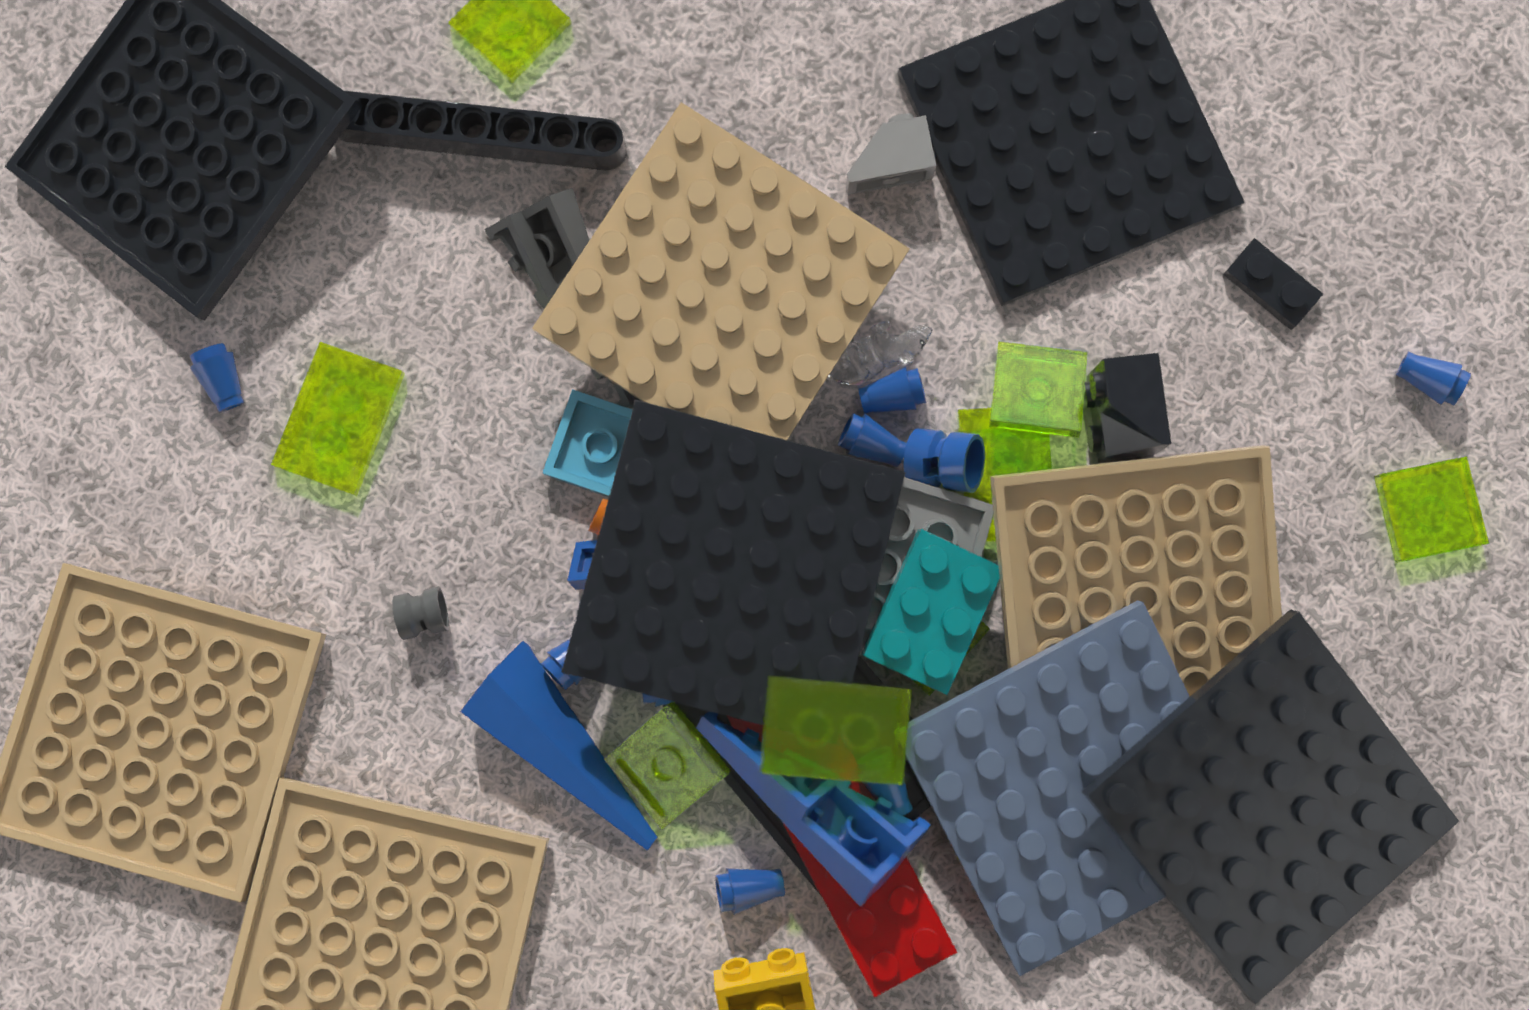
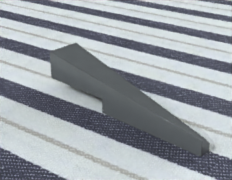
[484,188,641,407]

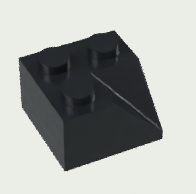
[1081,353,1172,463]

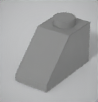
[846,114,936,195]

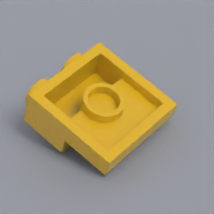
[713,948,816,1010]

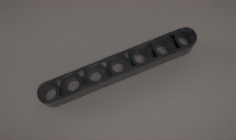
[339,90,627,171]

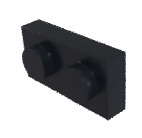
[1223,238,1323,330]

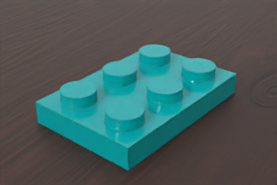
[861,529,1000,695]

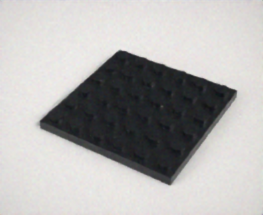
[4,0,363,321]
[897,0,1245,307]
[561,400,906,744]
[1081,609,1459,1005]

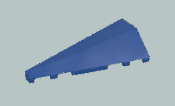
[460,641,658,851]
[697,711,931,906]

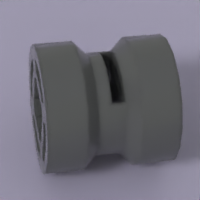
[392,586,449,640]

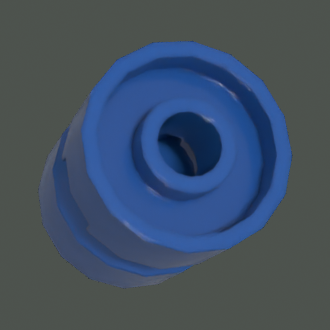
[904,428,985,493]

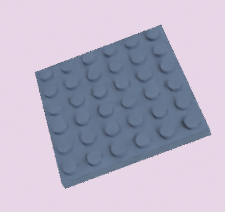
[893,600,1190,976]

